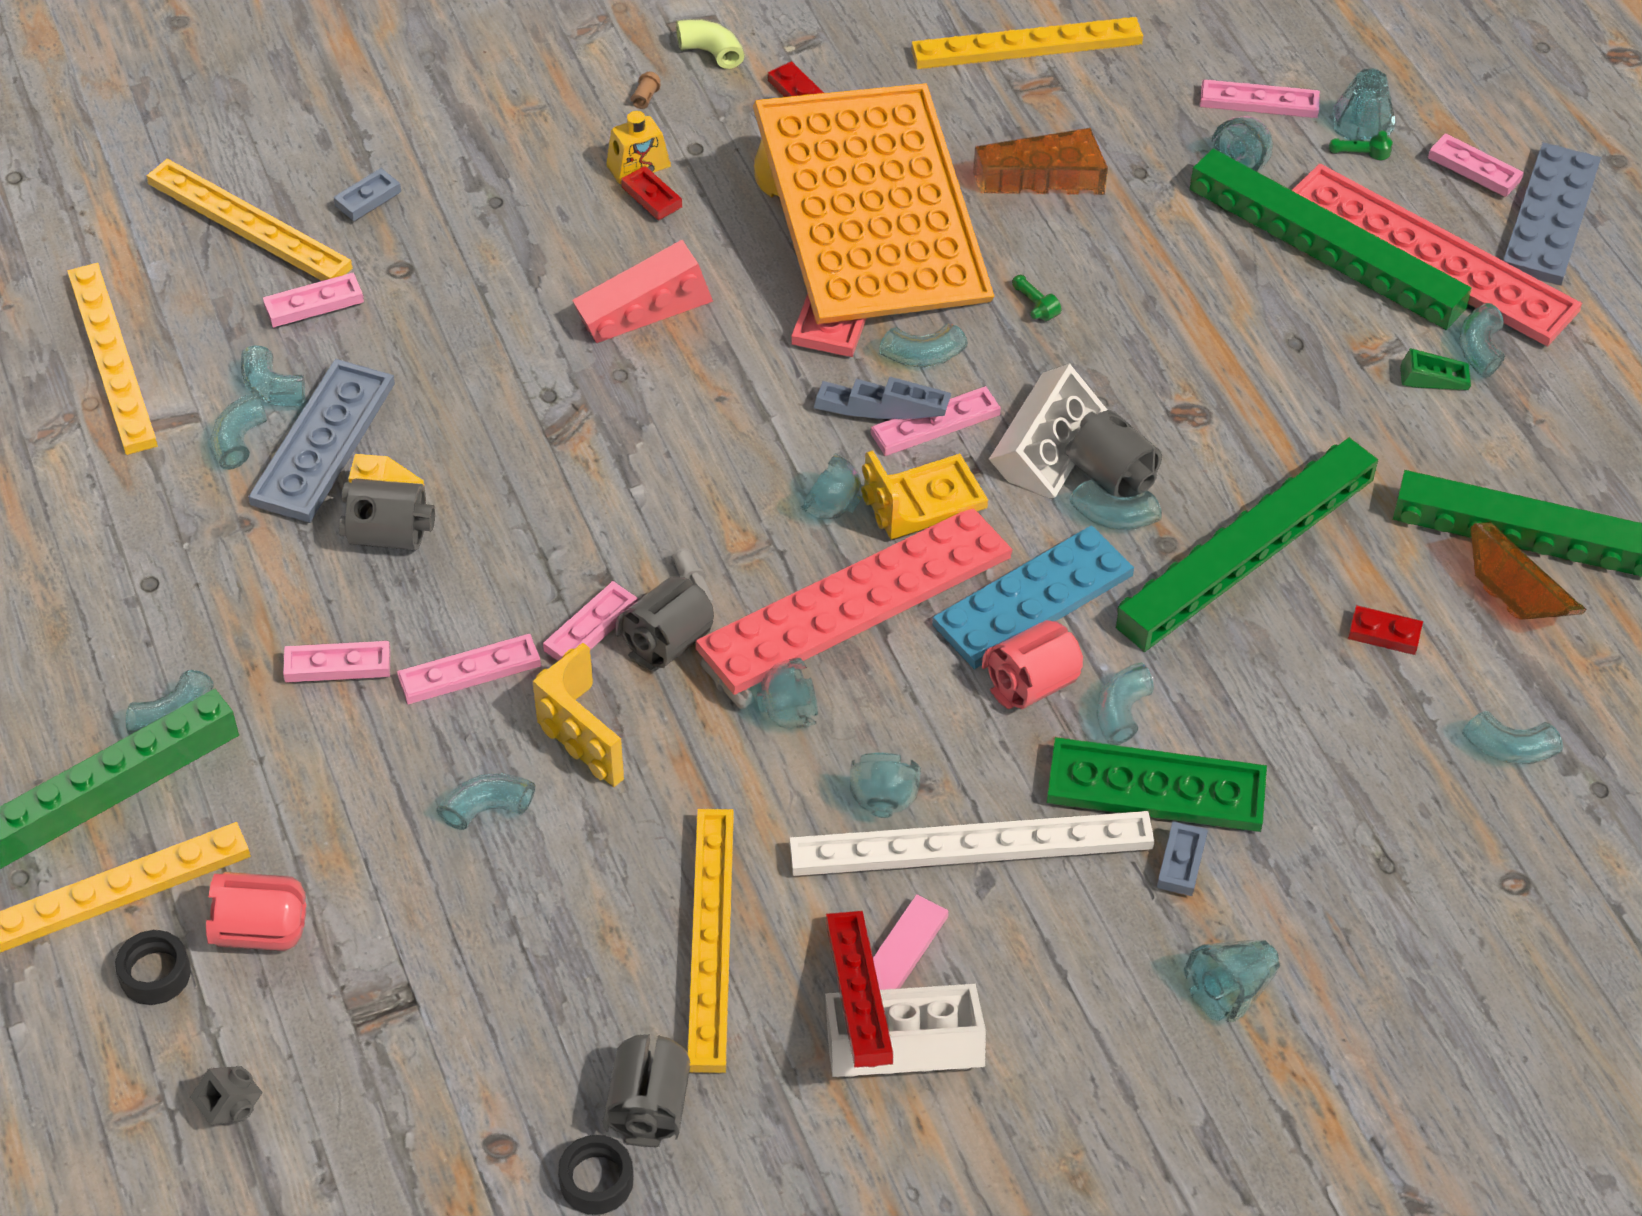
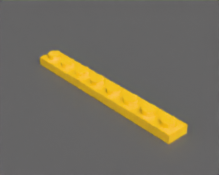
[911,17,1143,69]
[146,158,353,281]
[67,263,158,455]
[688,809,734,1073]
[0,822,251,953]

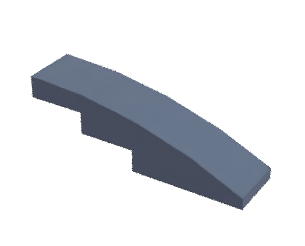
[814,376,951,419]

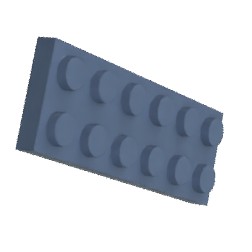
[1503,142,1601,286]
[248,359,395,523]

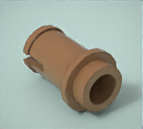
[631,71,661,109]

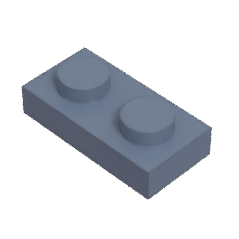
[333,168,401,221]
[1157,821,1208,896]

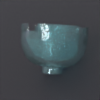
[1212,116,1273,172]
[801,453,863,521]
[756,657,818,729]
[850,753,921,818]

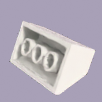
[989,364,1107,499]
[825,984,986,1077]

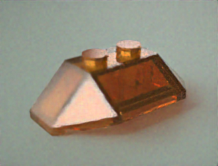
[1471,523,1587,620]

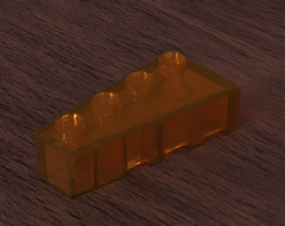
[973,128,1108,195]

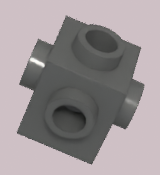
[190,1066,263,1124]

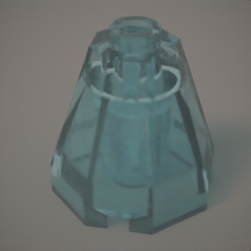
[1332,68,1396,141]
[1184,940,1280,1022]

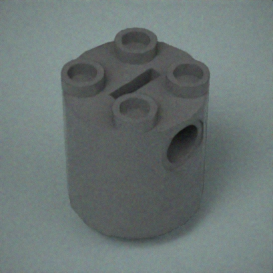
[1065,410,1162,502]
[339,478,435,550]

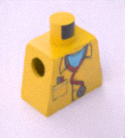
[606,111,671,184]

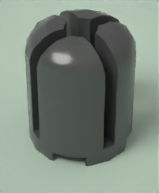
[615,576,714,671]
[602,1034,690,1147]

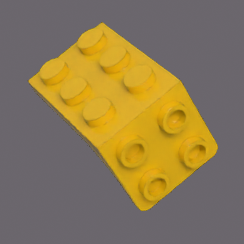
[861,450,988,540]
[533,643,624,787]

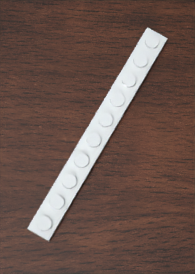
[790,811,1154,876]

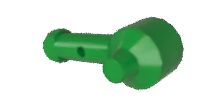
[1328,131,1393,160]
[1012,274,1062,321]

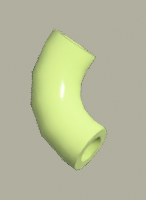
[676,20,745,69]

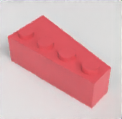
[572,240,713,343]

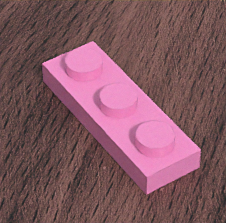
[1428,133,1524,197]
[263,273,364,327]
[543,581,638,661]
[283,641,391,682]

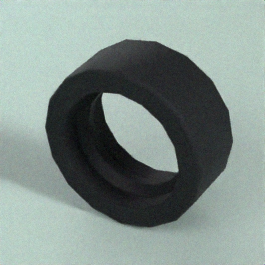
[115,930,191,1005]
[558,1135,633,1215]

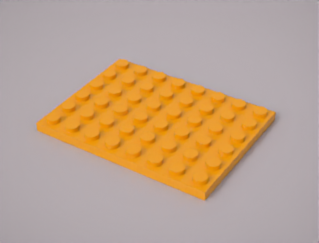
[753,83,994,324]

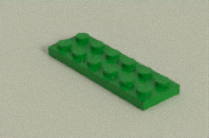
[1047,737,1267,832]

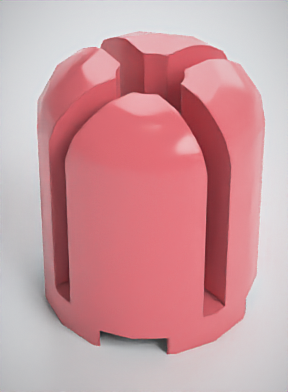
[982,620,1083,710]
[206,872,306,951]

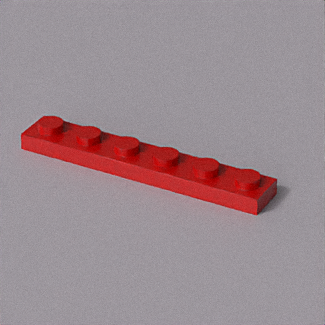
[826,911,893,1068]

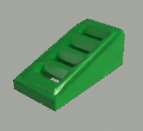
[1400,348,1471,390]

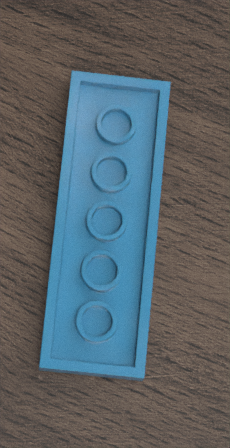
[932,525,1134,669]

